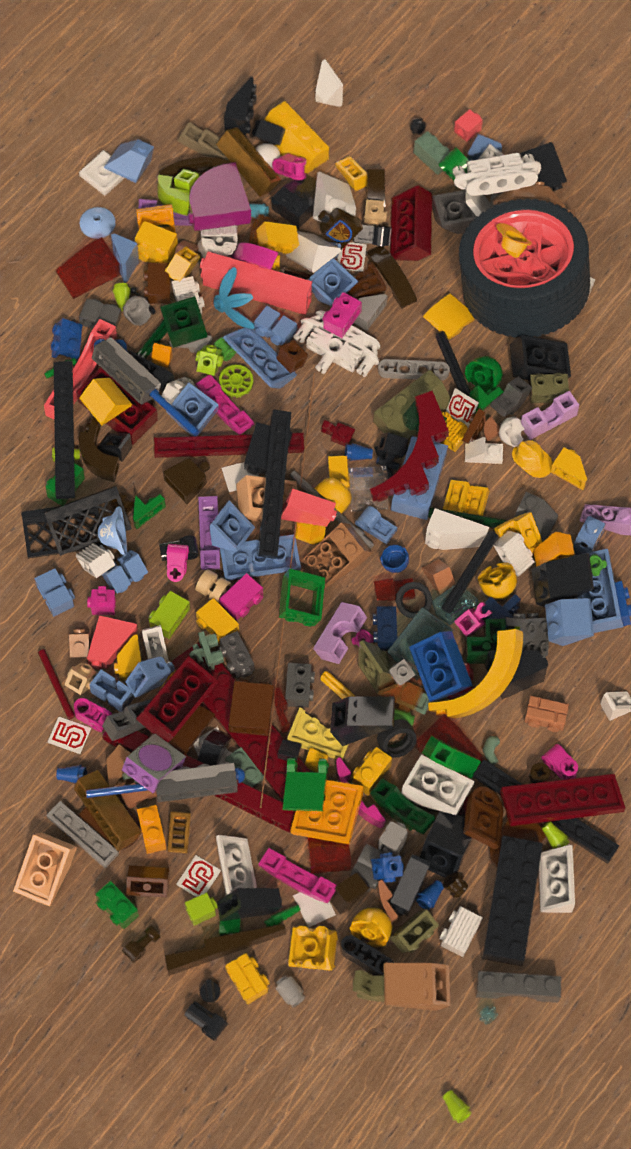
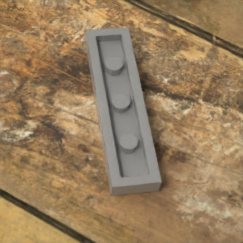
[46,801,119,869]

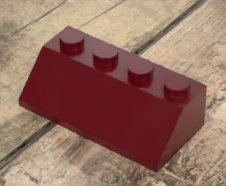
[390,185,432,261]

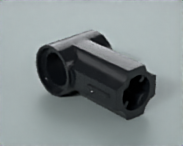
[159,535,199,561]
[184,1001,228,1041]

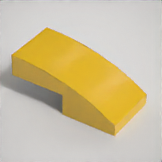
[328,456,349,489]

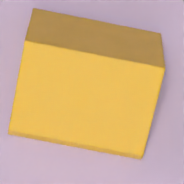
[80,378,132,426]

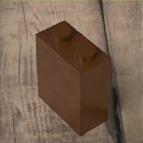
[229,680,274,736]

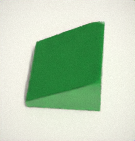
[219,919,241,936]

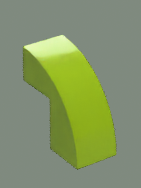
[157,175,191,216]

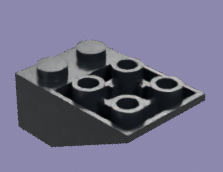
[224,76,257,137]
[330,696,395,746]

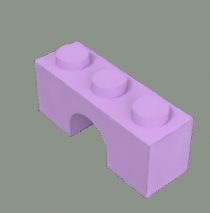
[521,391,579,440]
[313,602,367,664]

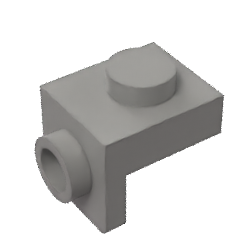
[389,659,415,686]

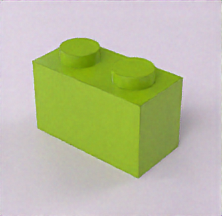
[148,591,190,639]

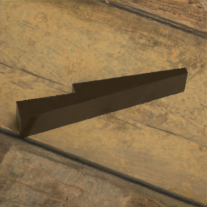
[165,924,286,976]

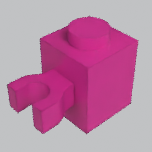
[87,586,116,615]
[454,602,493,637]

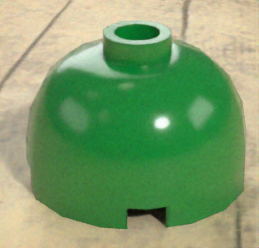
[465,355,503,393]

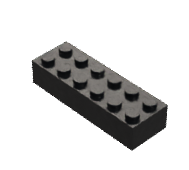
[482,836,543,966]

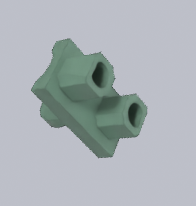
[189,631,224,671]

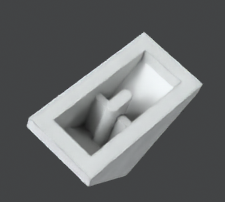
[142,625,169,662]
[600,692,631,721]

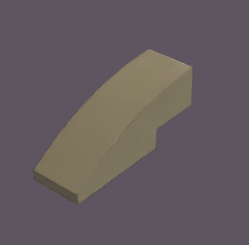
[177,122,228,161]

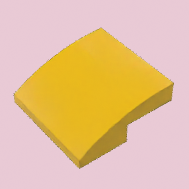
[423,294,475,340]
[443,480,490,516]
[494,512,543,553]

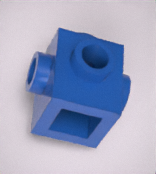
[371,853,403,883]

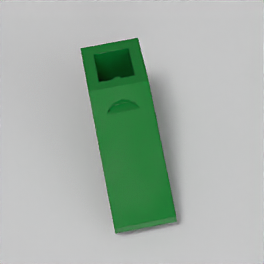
[422,735,481,779]

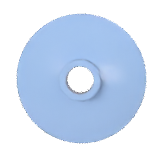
[80,207,116,239]

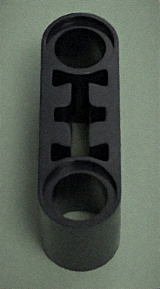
[340,935,394,976]

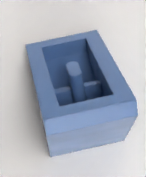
[467,134,502,161]

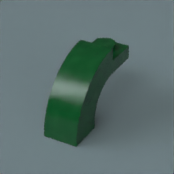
[370,779,435,835]

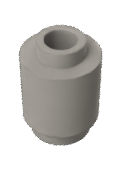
[276,976,305,1008]

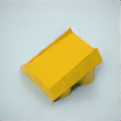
[288,926,338,971]

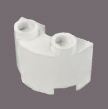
[198,238,237,258]

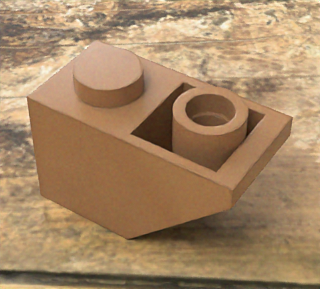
[106,744,131,787]

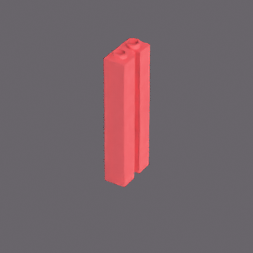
[200,252,312,315]

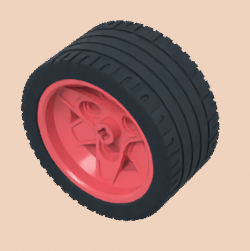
[459,199,590,338]

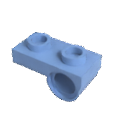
[355,506,398,545]

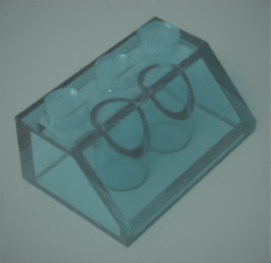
[388,608,454,681]

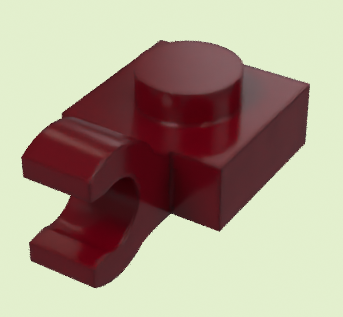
[321,420,355,446]

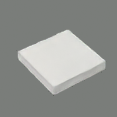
[79,150,124,195]
[465,191,491,216]

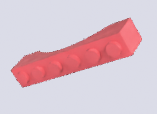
[44,319,117,419]

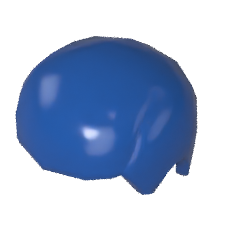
[380,545,409,573]

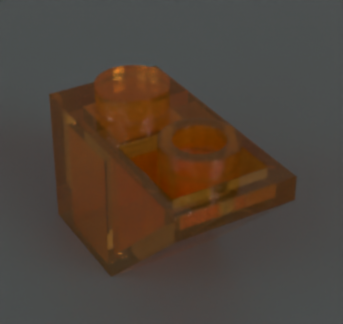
[377,682,425,712]

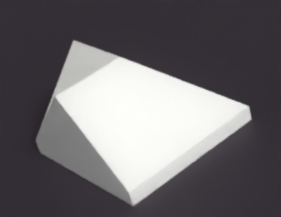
[315,60,343,107]

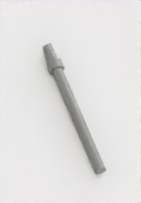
[290,471,374,549]

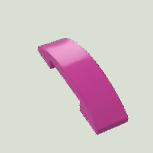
[231,243,278,270]
[195,375,255,434]
[336,757,385,828]
[258,848,337,904]

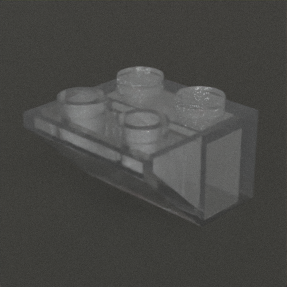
[348,466,389,511]

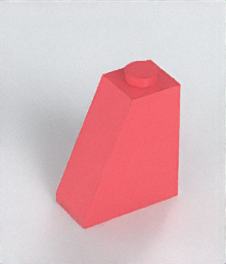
[281,489,337,527]
[87,616,138,669]

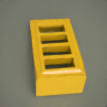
[335,156,367,191]

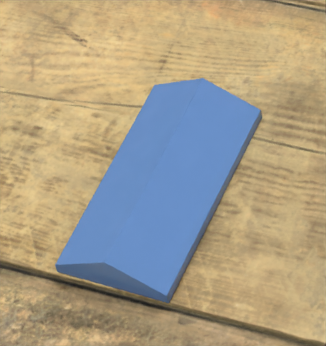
[223,328,297,389]
[220,534,301,581]

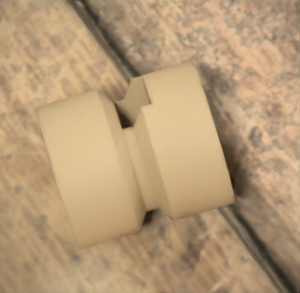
[195,569,232,604]

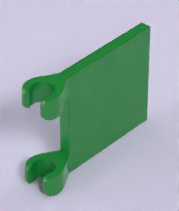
[283,758,329,811]

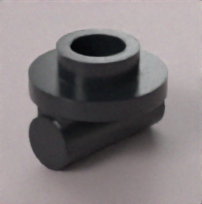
[200,979,221,1003]

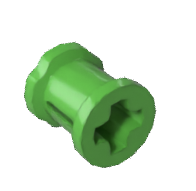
[213,337,236,361]

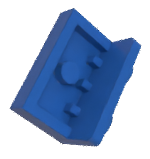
[51,318,82,359]
[615,581,631,626]

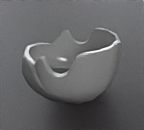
[123,296,151,326]

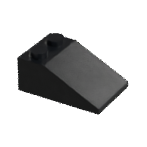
[272,173,317,229]
[509,335,571,380]
[532,553,594,607]

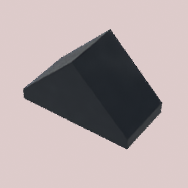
[250,120,286,146]
[98,433,132,462]
[197,730,231,766]

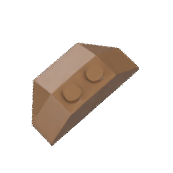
[492,181,565,208]

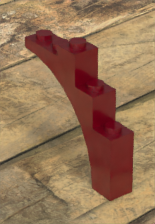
[370,390,449,502]

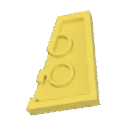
[287,707,349,761]

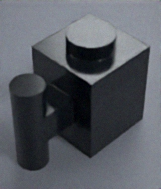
[376,432,408,470]

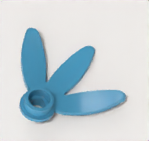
[214,267,255,329]

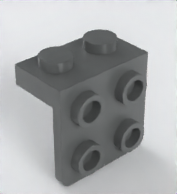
[506,613,549,657]

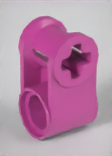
[272,154,306,180]
[167,544,189,582]
[74,698,112,732]
[541,744,578,780]

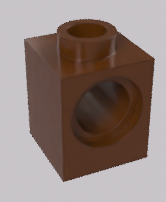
[276,340,308,374]

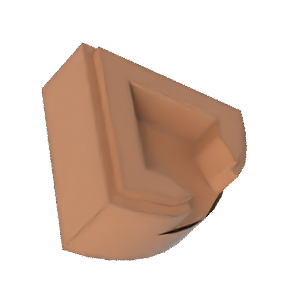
[483,417,500,442]

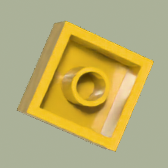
[135,221,178,263]

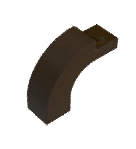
[79,417,120,482]

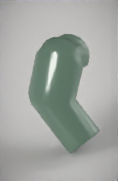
[483,736,500,765]

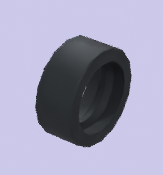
[396,582,433,619]
[377,719,417,758]

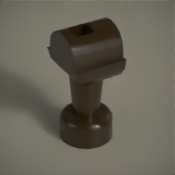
[122,926,161,963]

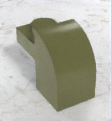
[353,970,385,1002]

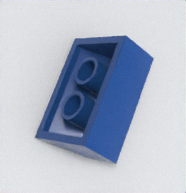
[409,631,473,702]

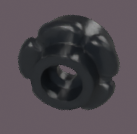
[410,118,426,135]

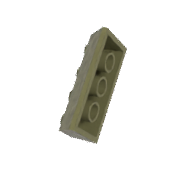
[373,370,451,439]

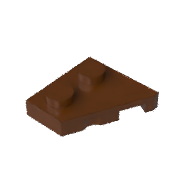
[347,262,386,300]
[462,409,486,444]

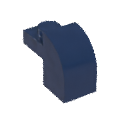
[482,594,521,628]

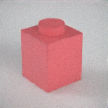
[454,110,483,142]

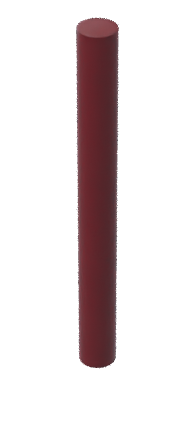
[38,649,75,720]

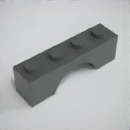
[476,971,561,1003]

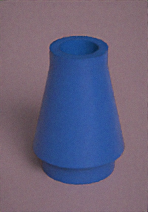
[345,443,373,461]
[56,765,87,784]
[416,880,444,910]

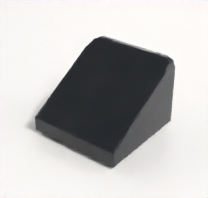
[278,739,302,762]

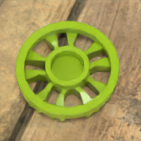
[219,365,254,398]

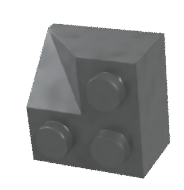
[432,190,476,234]

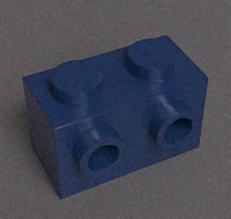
[373,606,398,651]

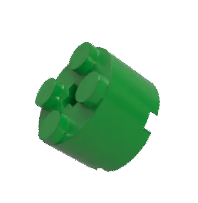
[438,147,469,181]

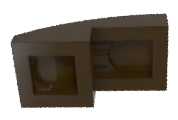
[367,169,385,206]

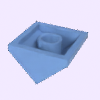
[111,233,139,283]
[308,258,358,306]
[210,500,255,552]

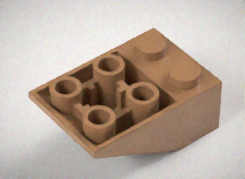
[301,522,373,589]
[384,963,450,1011]

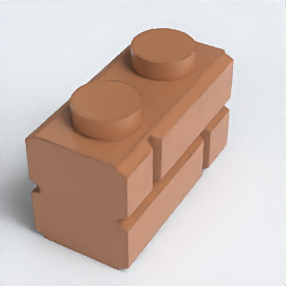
[524,695,569,732]

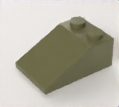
[358,640,396,695]

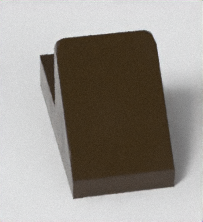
[330,872,371,914]

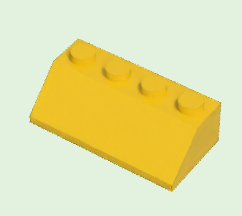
[264,101,329,174]

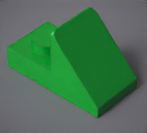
[469,385,503,414]
[133,494,166,530]

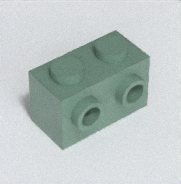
[414,131,451,175]

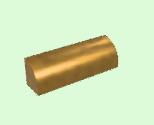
[216,127,281,197]
[74,770,142,852]

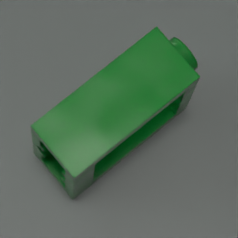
[279,569,325,627]

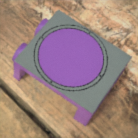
[122,734,186,793]

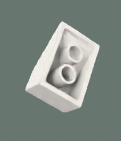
[313,172,356,222]
[425,508,489,550]
[401,755,475,815]

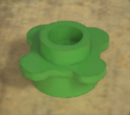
[590,554,607,576]

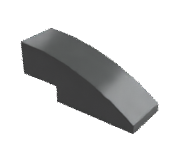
[102,699,152,741]

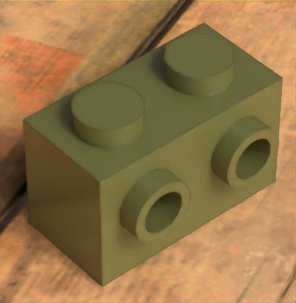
[529,373,569,403]
[390,909,439,953]

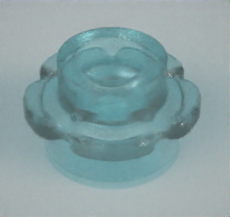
[479,1006,498,1025]

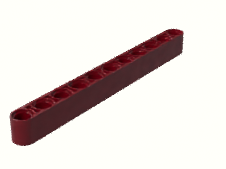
[102,731,296,833]

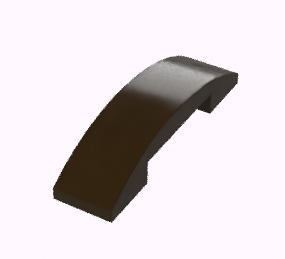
[159,157,230,183]
[365,246,417,309]

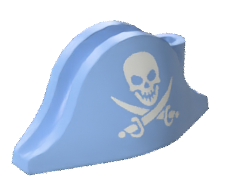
[98,506,127,556]

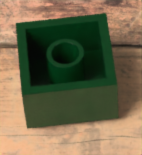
[160,296,208,348]

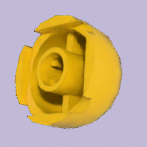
[314,477,352,514]
[478,563,517,599]
[350,908,392,947]

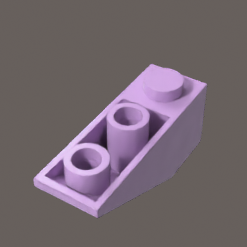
[580,504,631,536]

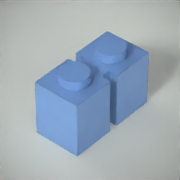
[254,306,297,346]
[102,550,148,594]
[35,568,75,617]
[89,669,134,712]

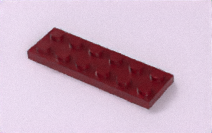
[500,774,626,826]

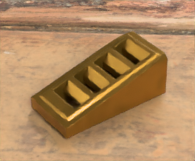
[167,812,191,854]

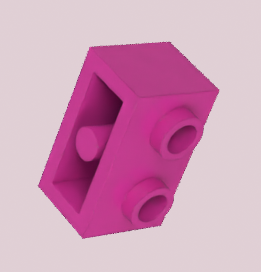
[322,292,362,338]
[220,573,263,621]

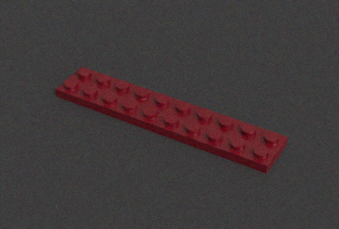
[171,642,310,802]

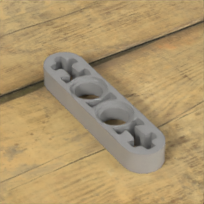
[378,359,450,381]

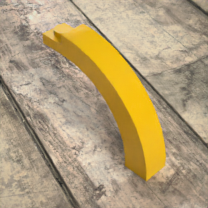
[428,629,523,718]

